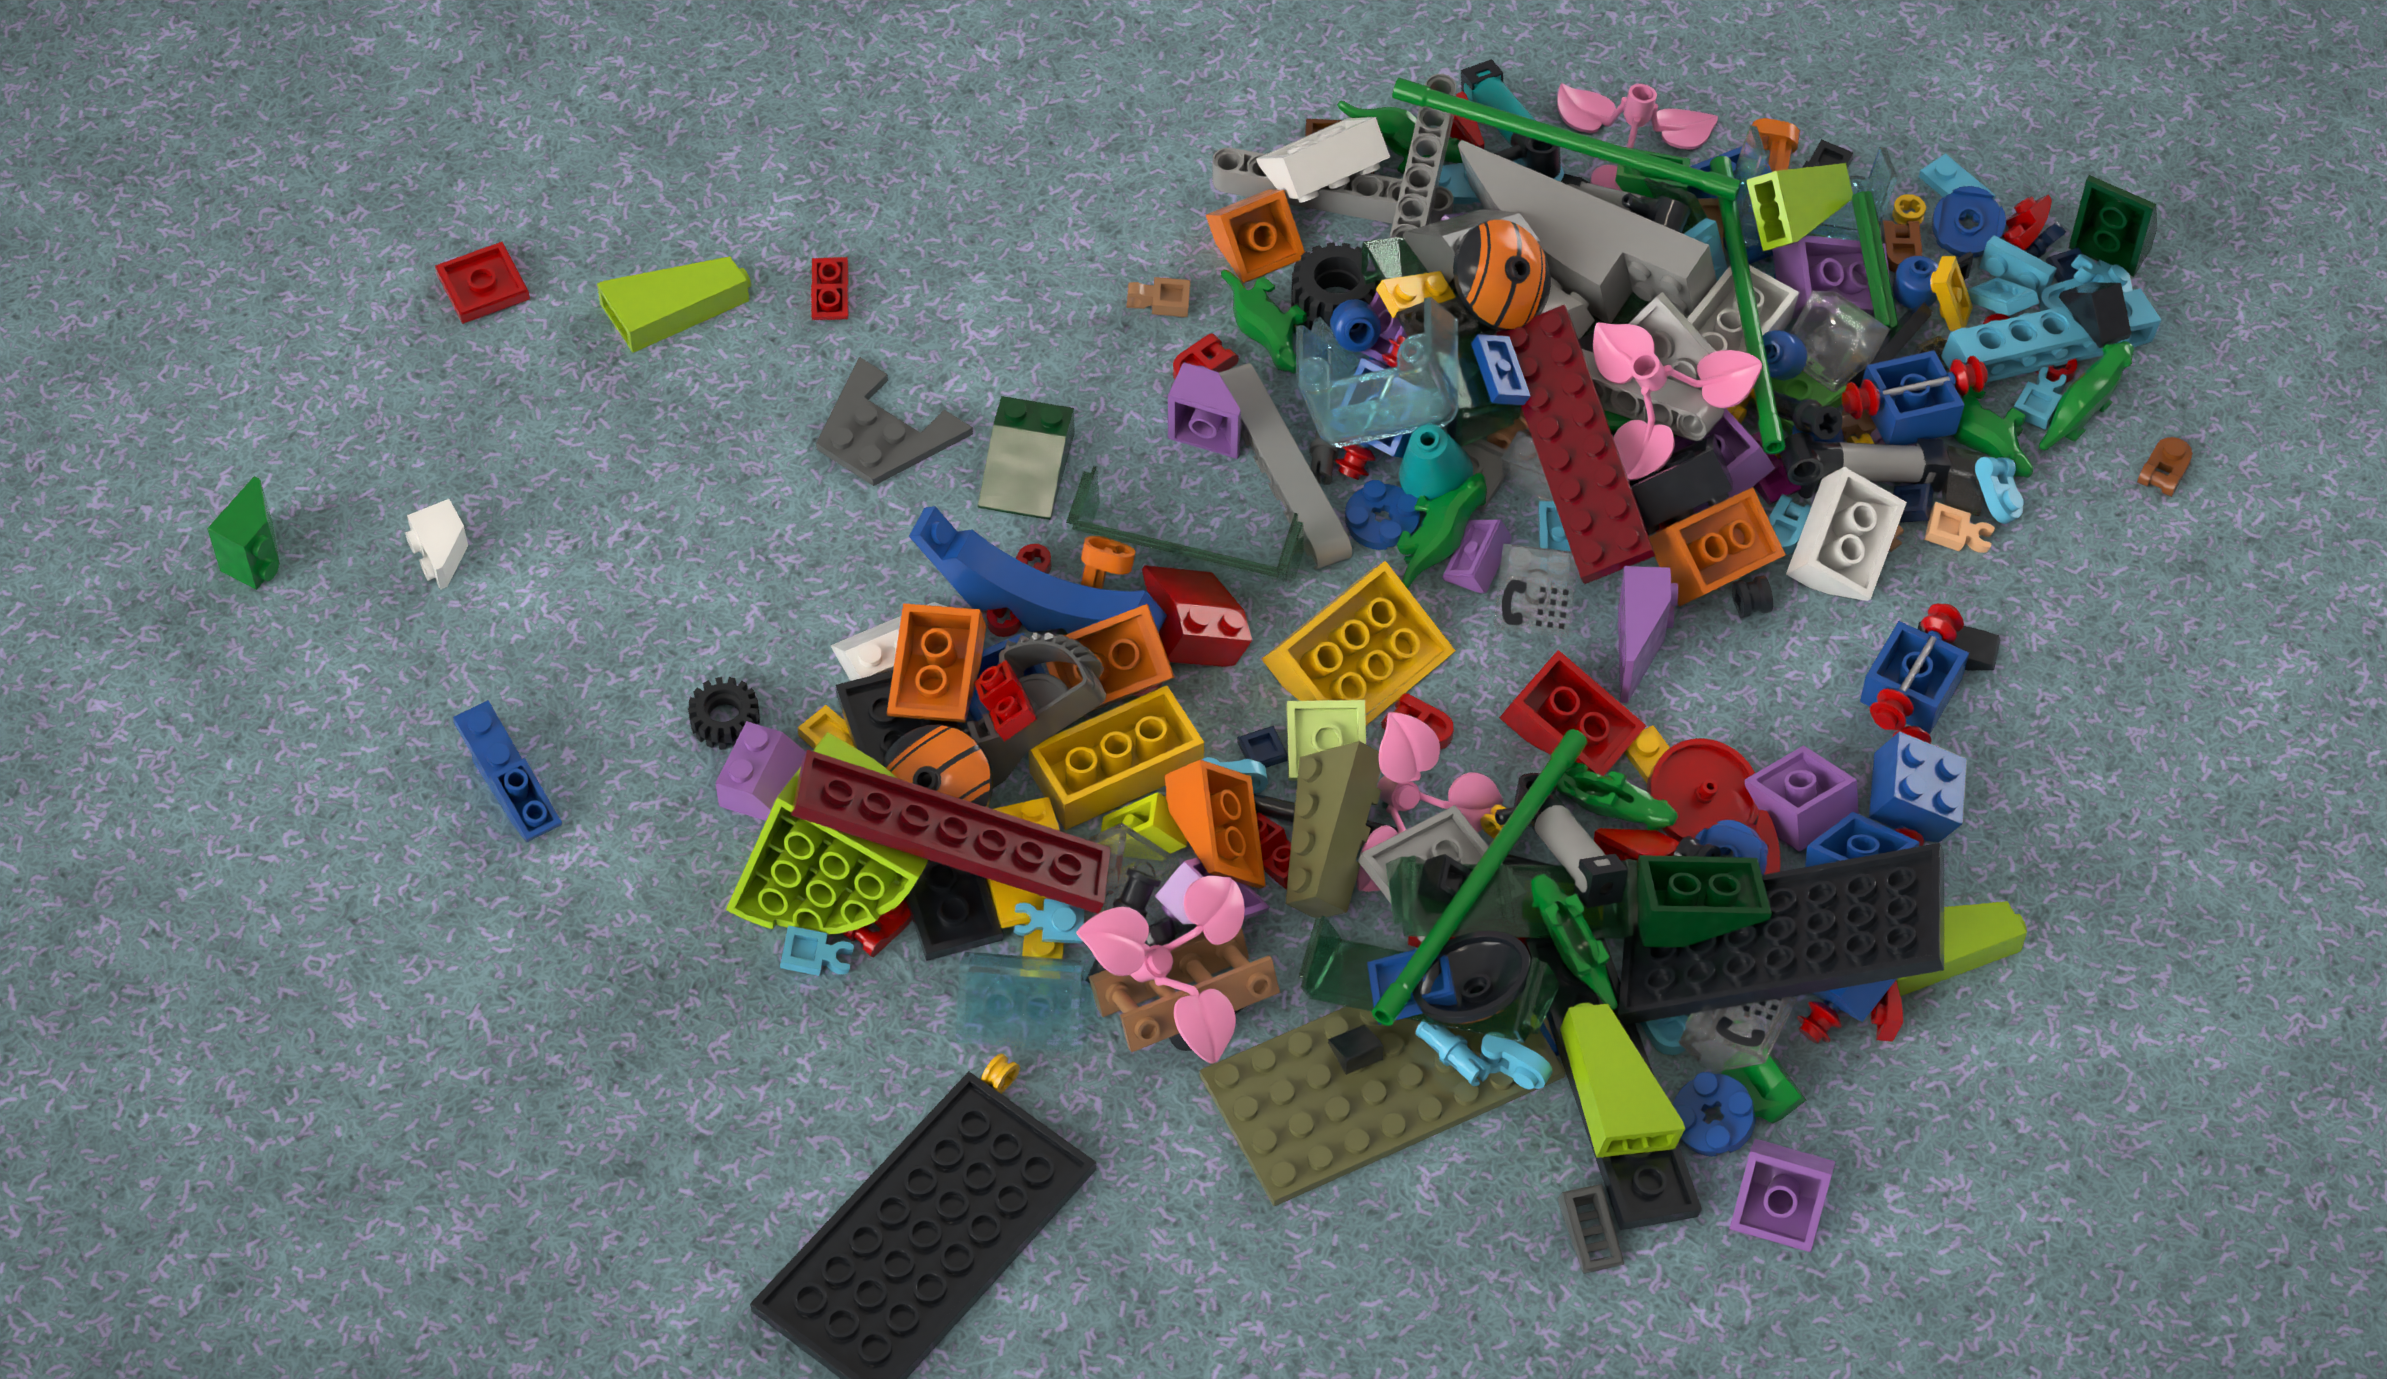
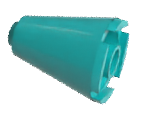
[1399,424,1474,501]

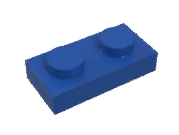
[1471,334,1531,405]

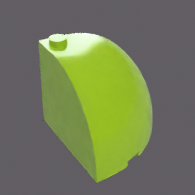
[726,732,928,935]

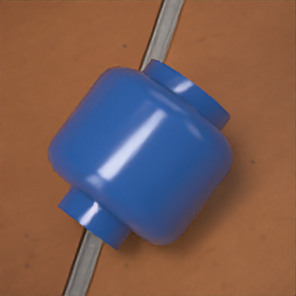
[1892,256,1938,309]
[1330,299,1381,352]
[1763,330,1807,381]

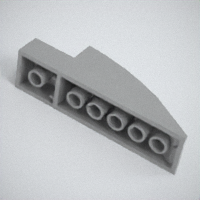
[1458,140,1717,324]

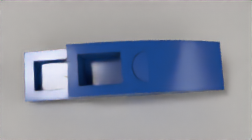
[453,700,562,842]

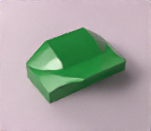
[1721,1040,1807,1124]

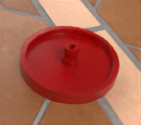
[1647,738,1759,842]

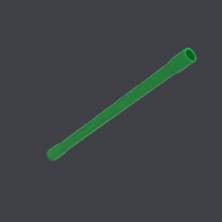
[1392,78,1741,202]
[1710,156,1785,454]
[1372,729,1587,1026]

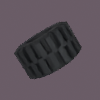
[1291,242,1383,340]

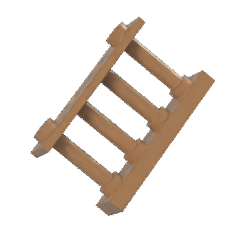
[1089,926,1280,1052]

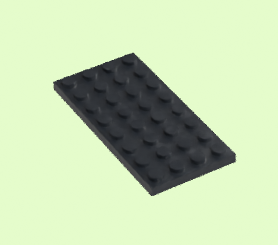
[1618,843,1944,1025]
[750,1071,1096,1379]

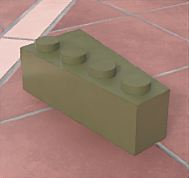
[1285,741,1381,919]

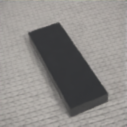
[1846,302,1933,388]

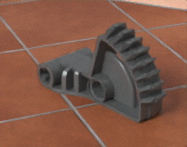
[963,632,1106,788]

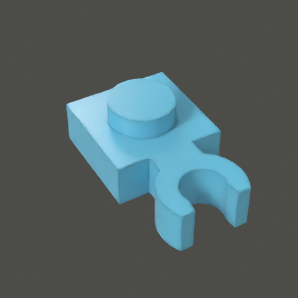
[2071,254,2133,292]
[2013,366,2066,430]
[1014,899,1084,944]
[780,925,854,976]

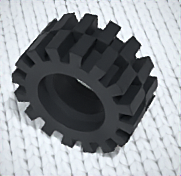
[688,677,760,750]

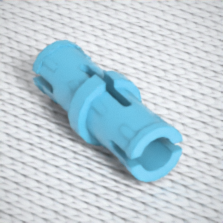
[1416,1017,1491,1086]

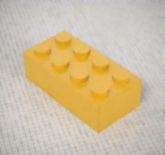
[1028,685,1204,830]

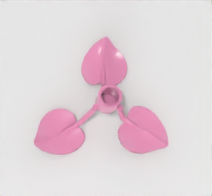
[1557,83,1718,191]
[1593,323,1762,481]
[1356,712,1504,892]
[1076,876,1245,1064]

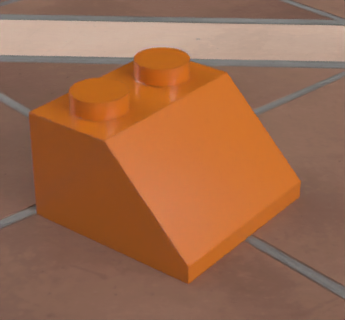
[1206,189,1305,283]

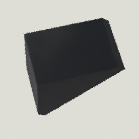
[2059,282,2131,348]

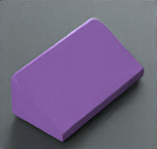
[1442,519,1512,593]

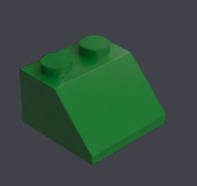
[207,476,280,590]

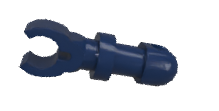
[2023,221,2066,258]

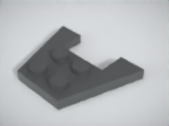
[816,357,973,486]

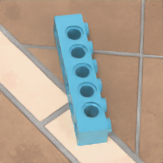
[1941,288,2161,383]

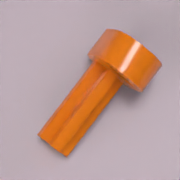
[1749,118,1800,172]
[1081,536,1136,589]

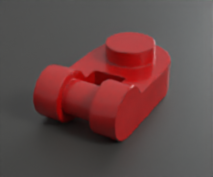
[1173,333,1239,379]
[1381,693,1454,750]
[843,898,912,958]

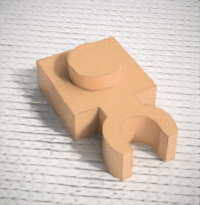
[1924,502,1995,553]

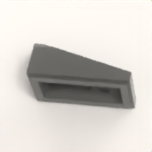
[1557,1184,1624,1274]

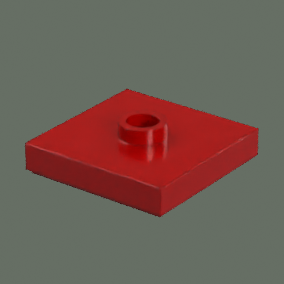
[435,241,530,324]

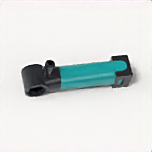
[1461,59,1561,179]

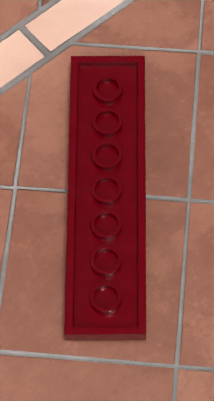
[1496,304,1656,585]
[791,749,1111,914]

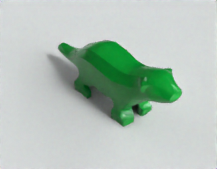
[1337,100,1463,174]
[1221,269,1307,374]
[2039,341,2134,451]
[1952,387,2033,478]
[1397,473,1487,589]
[1556,762,1678,831]
[1531,874,1618,1010]

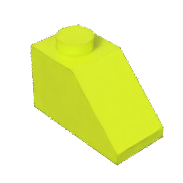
[1099,792,1187,857]

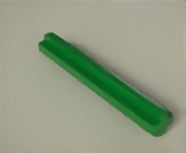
[1852,191,1898,331]

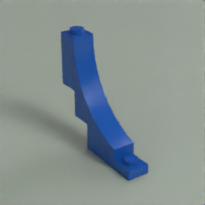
[909,506,1167,634]

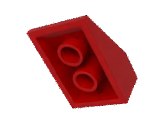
[1142,565,1252,667]
[1499,650,1647,776]

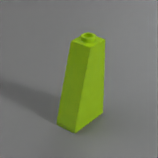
[1746,163,1853,251]
[597,256,752,353]
[1896,901,2027,996]
[1560,1003,1685,1158]

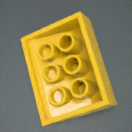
[1261,561,1456,726]

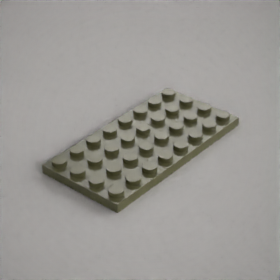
[1199,995,1565,1206]

